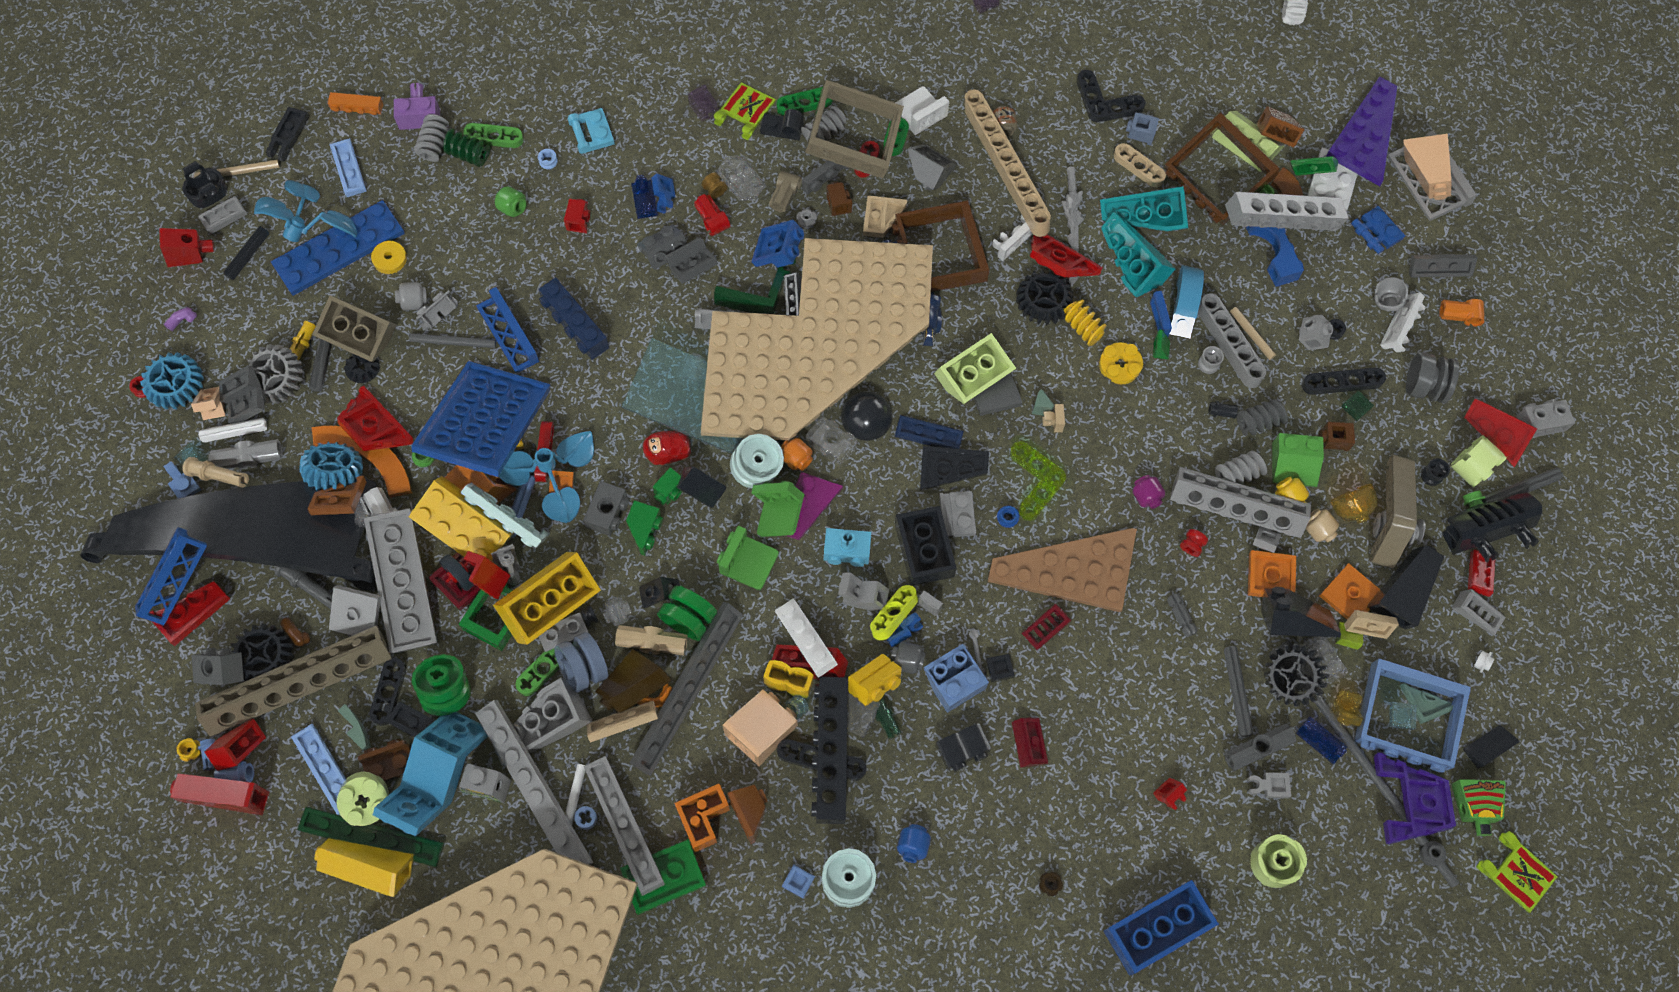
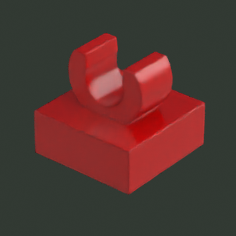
[1153,778,1187,810]

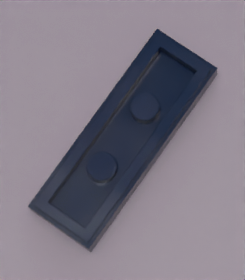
[895,415,964,449]

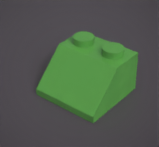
[1272,433,1324,487]

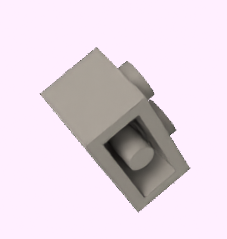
[1517,399,1575,438]

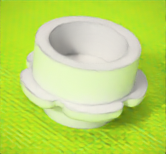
[1474,651,1495,673]

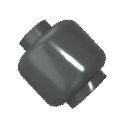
[891,641,926,674]

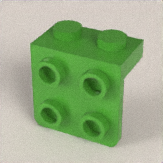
[751,481,804,537]
[717,526,778,590]

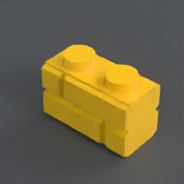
[848,654,901,706]

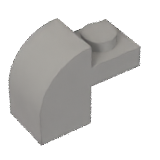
[838,573,889,611]

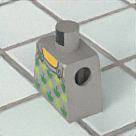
[459,764,512,803]

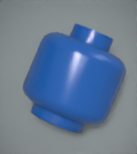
[897,824,931,863]

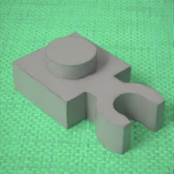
[1247,773,1291,798]

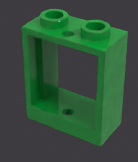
[459,583,513,651]

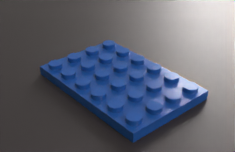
[411,361,550,477]

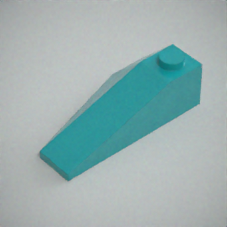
[1100,186,1188,232]
[1101,212,1175,297]

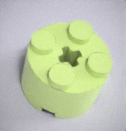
[1450,435,1507,487]
[337,772,389,826]
[1250,834,1307,888]

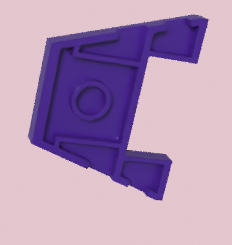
[1374,753,1456,844]

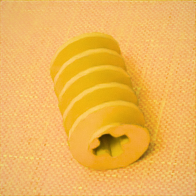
[1064,299,1107,346]

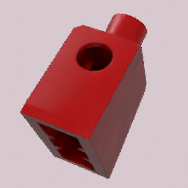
[159,228,215,267]

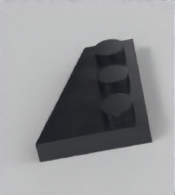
[920,446,989,490]

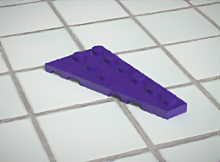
[1326,77,1397,186]

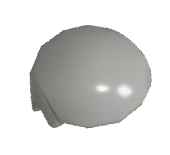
[1374,277,1408,312]

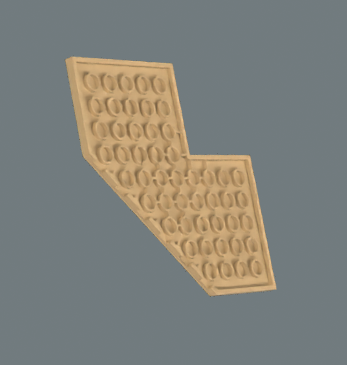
[701,238,933,441]
[333,849,638,992]

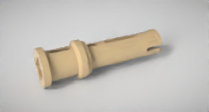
[183,457,249,488]

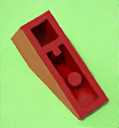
[772,645,848,680]

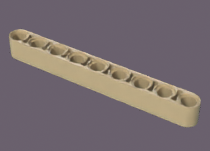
[965,90,1051,237]

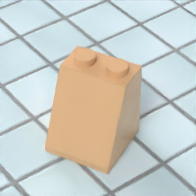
[1403,134,1451,200]
[723,690,798,766]

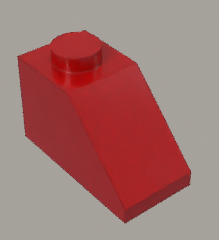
[204,718,266,771]

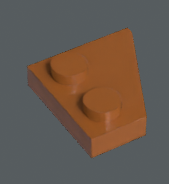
[308,476,366,515]

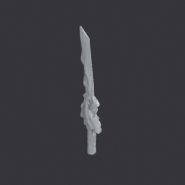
[1062,167,1084,286]

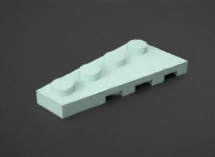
[461,483,550,548]

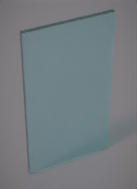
[622,338,758,462]

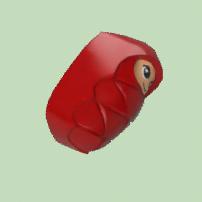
[643,431,691,465]

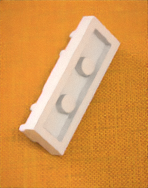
[992,215,1033,261]
[1380,292,1425,352]

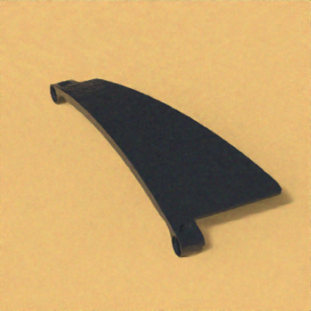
[80,479,377,590]

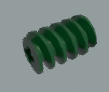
[443,128,490,167]

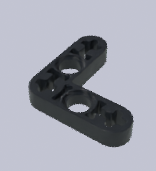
[1077,70,1146,122]

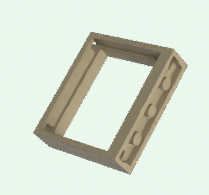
[805,80,904,179]

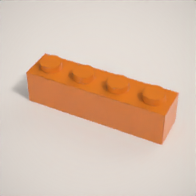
[328,92,383,115]

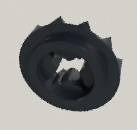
[344,353,380,383]

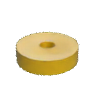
[371,241,407,274]

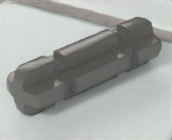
[1167,593,1197,637]

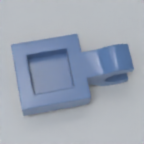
[163,461,201,498]

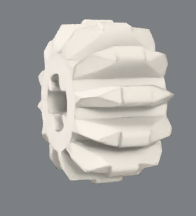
[1282,0,1308,25]

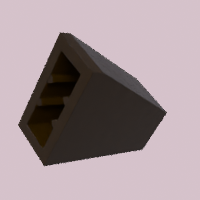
[595,649,671,713]

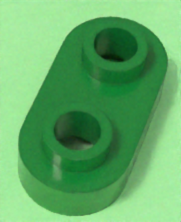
[883,118,909,156]

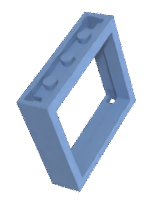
[1354,659,1471,772]

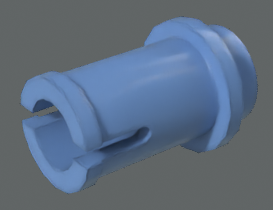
[198,739,215,771]

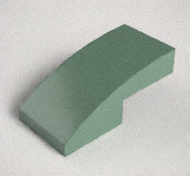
[338,704,371,751]

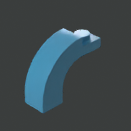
[1170,265,1204,338]

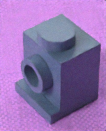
[1126,112,1159,146]

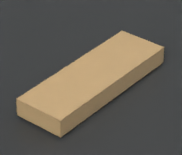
[587,701,658,742]

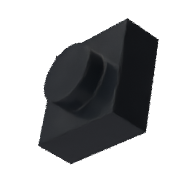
[986,654,1015,683]

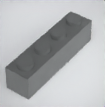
[784,272,802,316]

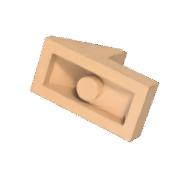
[191,387,225,420]

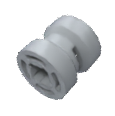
[1198,346,1224,374]

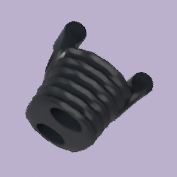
[182,161,228,208]

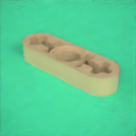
[1114,143,1166,187]

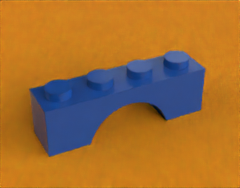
[1246,226,1304,287]

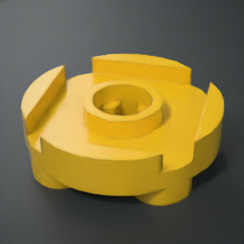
[1099,343,1143,384]

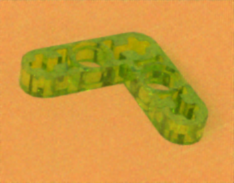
[1010,441,1066,521]

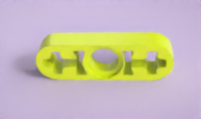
[870,585,918,640]

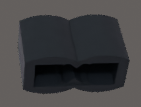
[935,723,991,772]

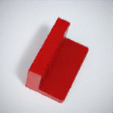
[464,551,510,599]

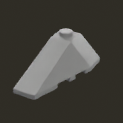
[493,678,592,766]

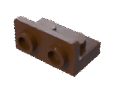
[358,739,411,782]

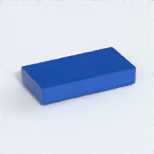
[1150,291,1172,337]

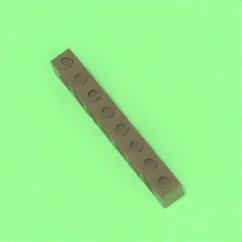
[195,626,392,737]

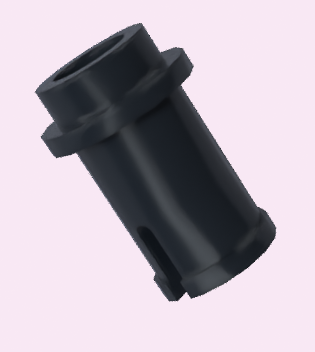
[1208,400,1238,419]

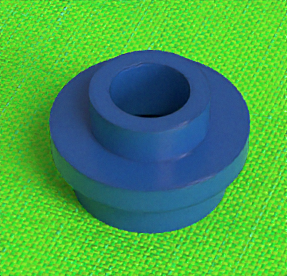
[997,506,1019,528]

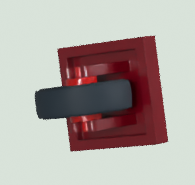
[429,552,481,611]

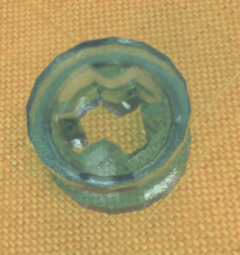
[786,695,809,719]

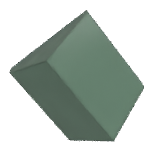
[1032,389,1054,415]

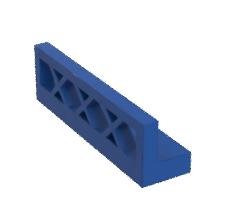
[476,287,539,374]
[135,527,207,625]

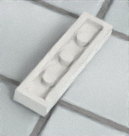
[775,598,838,678]

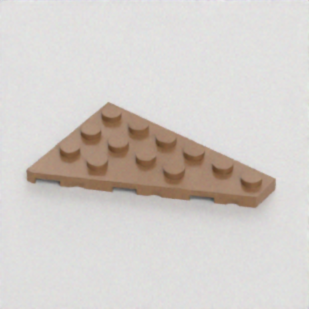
[988,528,1137,612]

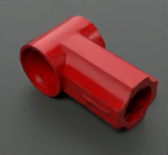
[694,194,731,236]

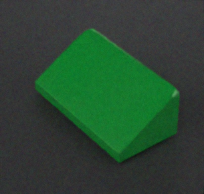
[1291,156,1338,176]

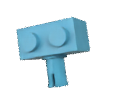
[824,528,871,567]

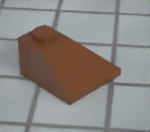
[728,784,768,844]

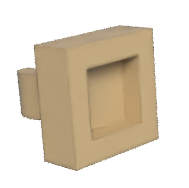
[1042,404,1065,432]

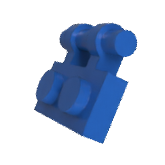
[1351,206,1405,254]

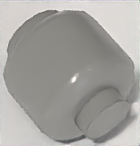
[395,282,427,310]

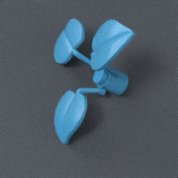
[254,180,357,242]
[498,431,594,523]

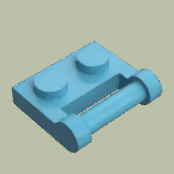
[567,108,615,154]

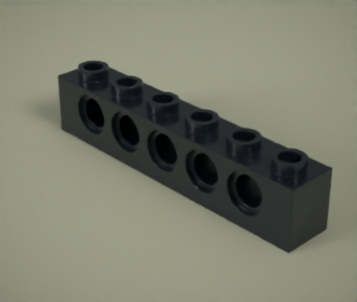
[811,677,848,824]

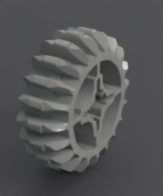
[243,344,304,404]

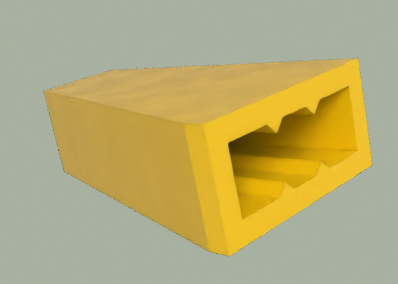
[315,838,414,897]

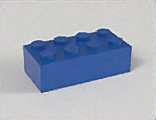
[1103,880,1219,976]

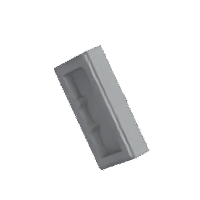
[198,195,247,234]

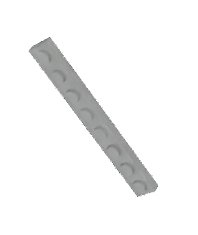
[475,700,593,865]

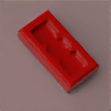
[1468,550,1495,597]

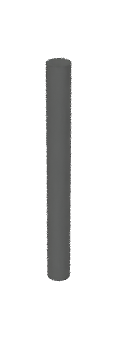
[409,333,497,348]

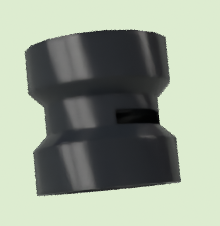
[1421,458,1450,486]

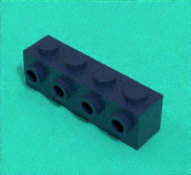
[538,277,609,360]

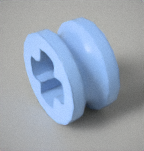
[538,149,557,169]
[575,806,597,830]

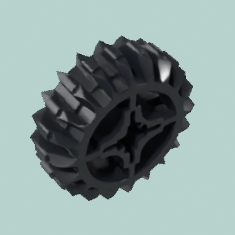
[1016,269,1073,326]
[230,623,294,681]
[1264,643,1330,707]

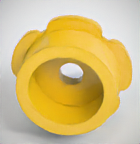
[177,738,200,762]

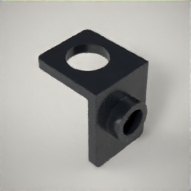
[639,577,680,608]

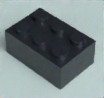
[895,506,957,586]

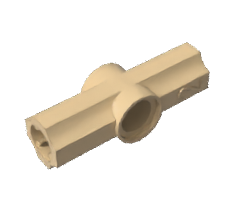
[615,625,688,656]

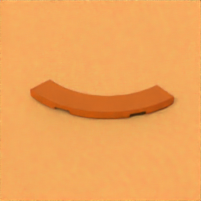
[312,426,412,498]

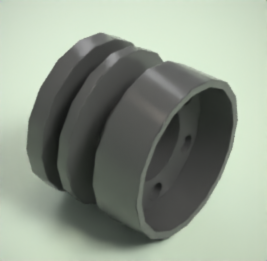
[1406,352,1459,403]

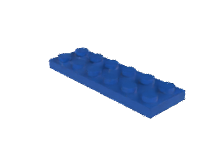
[271,200,405,296]

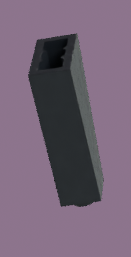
[1367,545,1444,630]

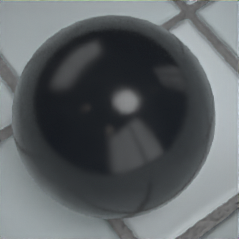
[841,391,893,441]

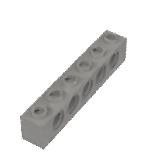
[1225,192,1349,231]
[1170,467,1311,538]

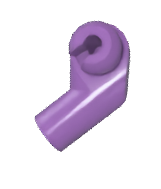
[163,307,197,331]

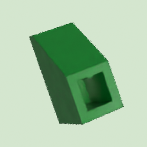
[626,500,663,556]

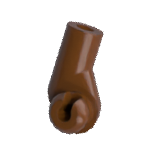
[280,618,310,646]

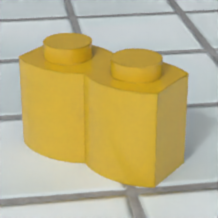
[763,660,814,698]

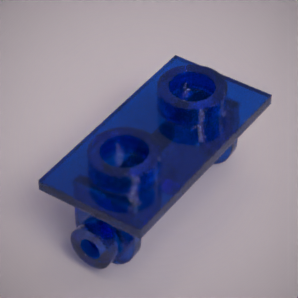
[631,174,658,219]
[1296,716,1348,765]

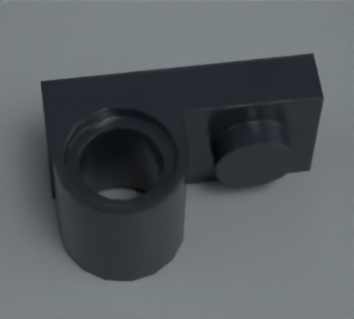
[760,109,804,141]

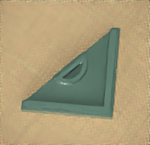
[1399,683,1453,724]

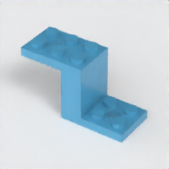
[372,712,488,836]

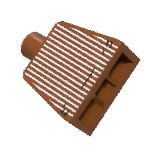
[1257,106,1305,147]

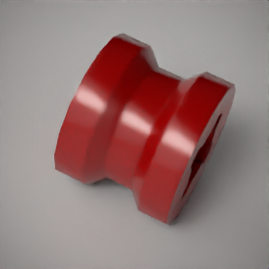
[1180,529,1208,557]

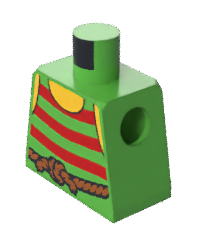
[1452,779,1505,836]

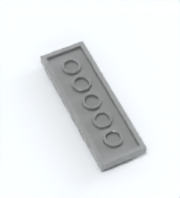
[364,508,438,654]

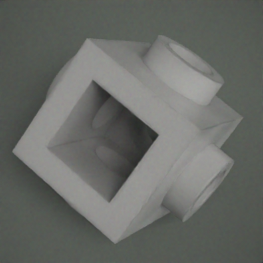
[1299,315,1333,350]

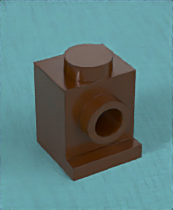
[826,182,852,216]
[1318,422,1355,451]

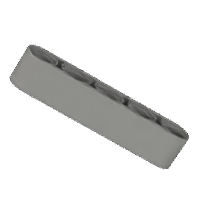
[1198,293,1266,388]

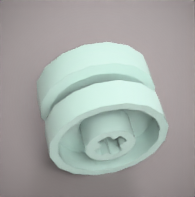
[730,434,784,488]
[822,848,876,908]

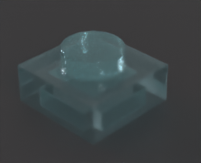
[174,442,208,465]
[1389,702,1417,730]

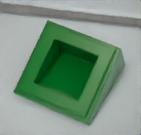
[1153,330,1170,359]

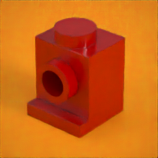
[564,199,590,233]

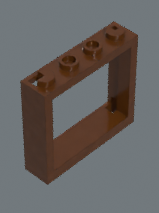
[1165,112,1279,225]
[892,201,989,292]

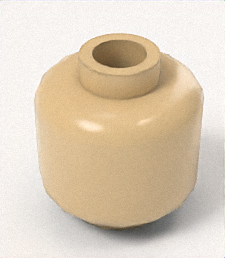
[1305,509,1339,542]

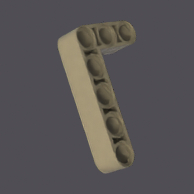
[1370,455,1417,568]

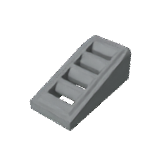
[1452,589,1506,635]

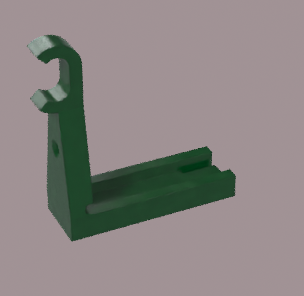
[714,259,796,315]

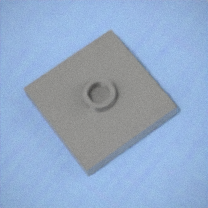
[329,585,381,636]

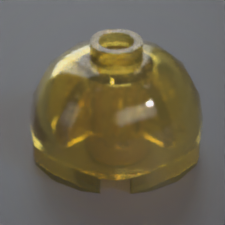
[1330,483,1378,524]

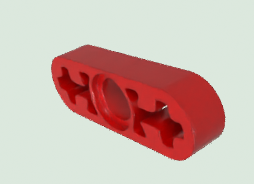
[534,421,554,483]

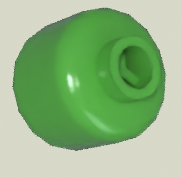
[495,186,526,217]

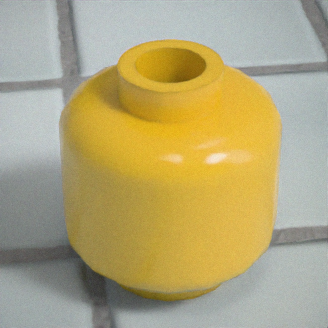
[1275,477,1309,503]

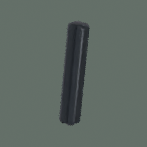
[223,226,269,280]

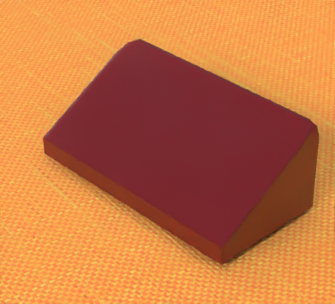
[1012,718,1049,768]

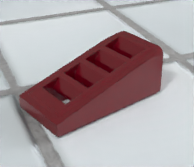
[1022,604,1071,650]

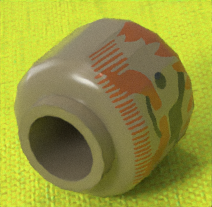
[993,106,1018,137]

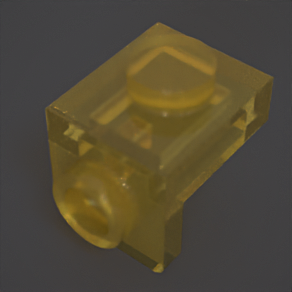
[1332,689,1363,727]

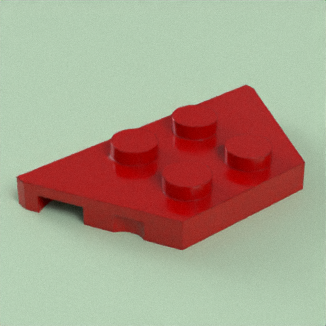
[1029,234,1103,277]
[337,386,413,451]

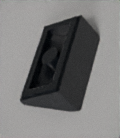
[677,466,727,508]
[1463,725,1519,769]

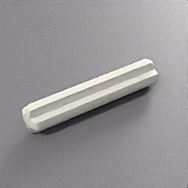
[199,418,267,442]

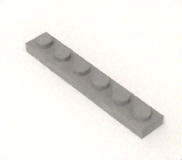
[584,756,665,896]

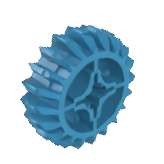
[140,352,204,410]
[299,442,363,490]

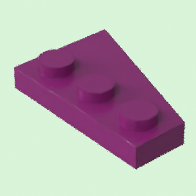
[786,472,843,540]

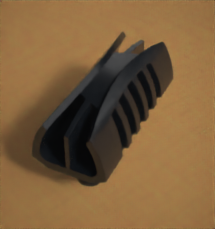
[1442,492,1542,563]

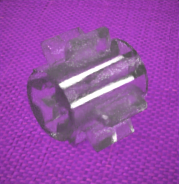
[602,597,632,626]

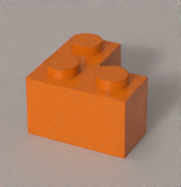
[674,784,730,852]

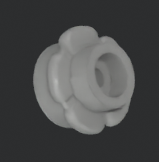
[796,209,817,228]

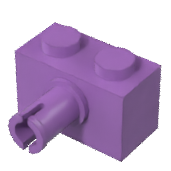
[394,83,440,130]

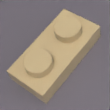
[1344,610,1399,639]

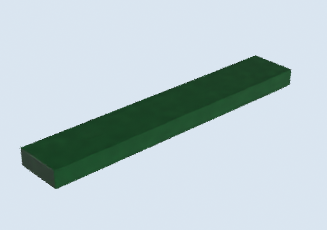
[297,807,445,868]

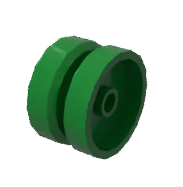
[657,585,717,641]
[411,654,471,716]

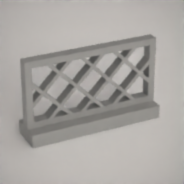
[1387,130,1477,221]

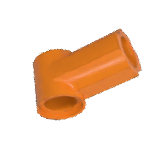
[1439,299,1485,326]

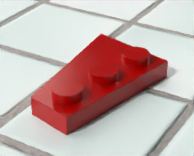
[1464,398,1538,467]
[149,581,230,646]

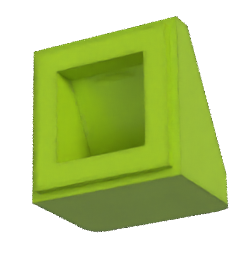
[1335,622,1363,650]

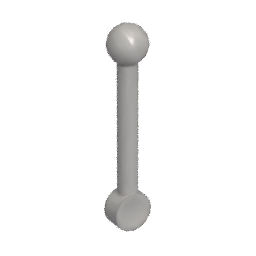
[969,629,985,674]

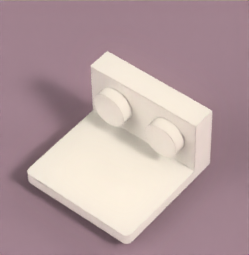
[895,86,949,135]

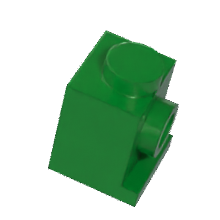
[653,467,682,505]

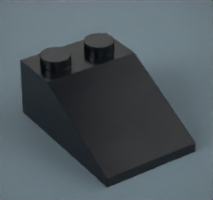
[1261,587,1341,637]

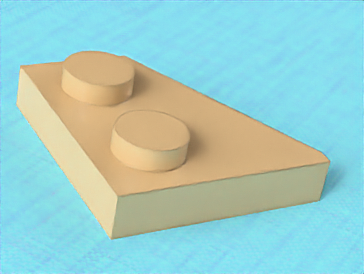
[863,196,907,238]

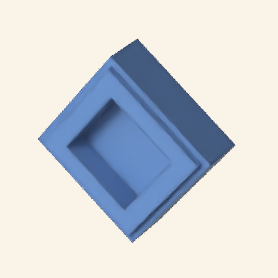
[782,865,815,899]

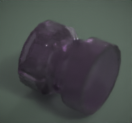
[973,0,1000,14]

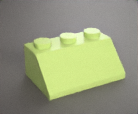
[1212,111,1285,172]
[934,333,1016,404]

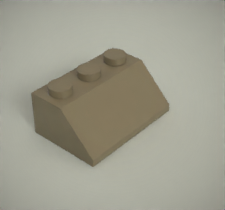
[312,295,397,362]

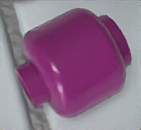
[1132,475,1166,509]

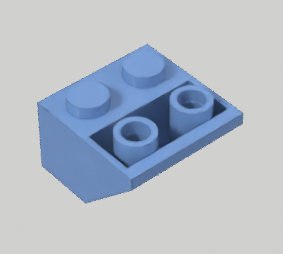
[924,644,989,713]

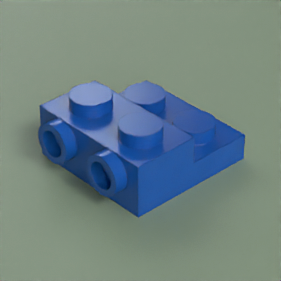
[751,220,804,268]

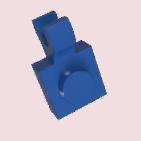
[651,174,675,213]
[884,613,923,647]

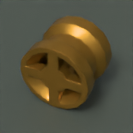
[701,172,727,199]

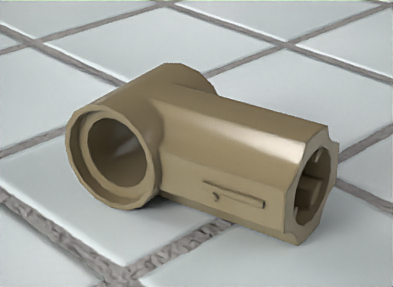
[769,170,802,212]

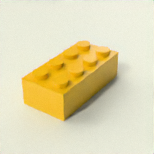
[408,476,514,562]
[493,552,601,645]

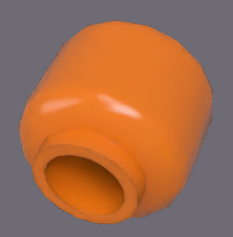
[781,438,813,471]

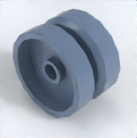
[554,632,608,693]

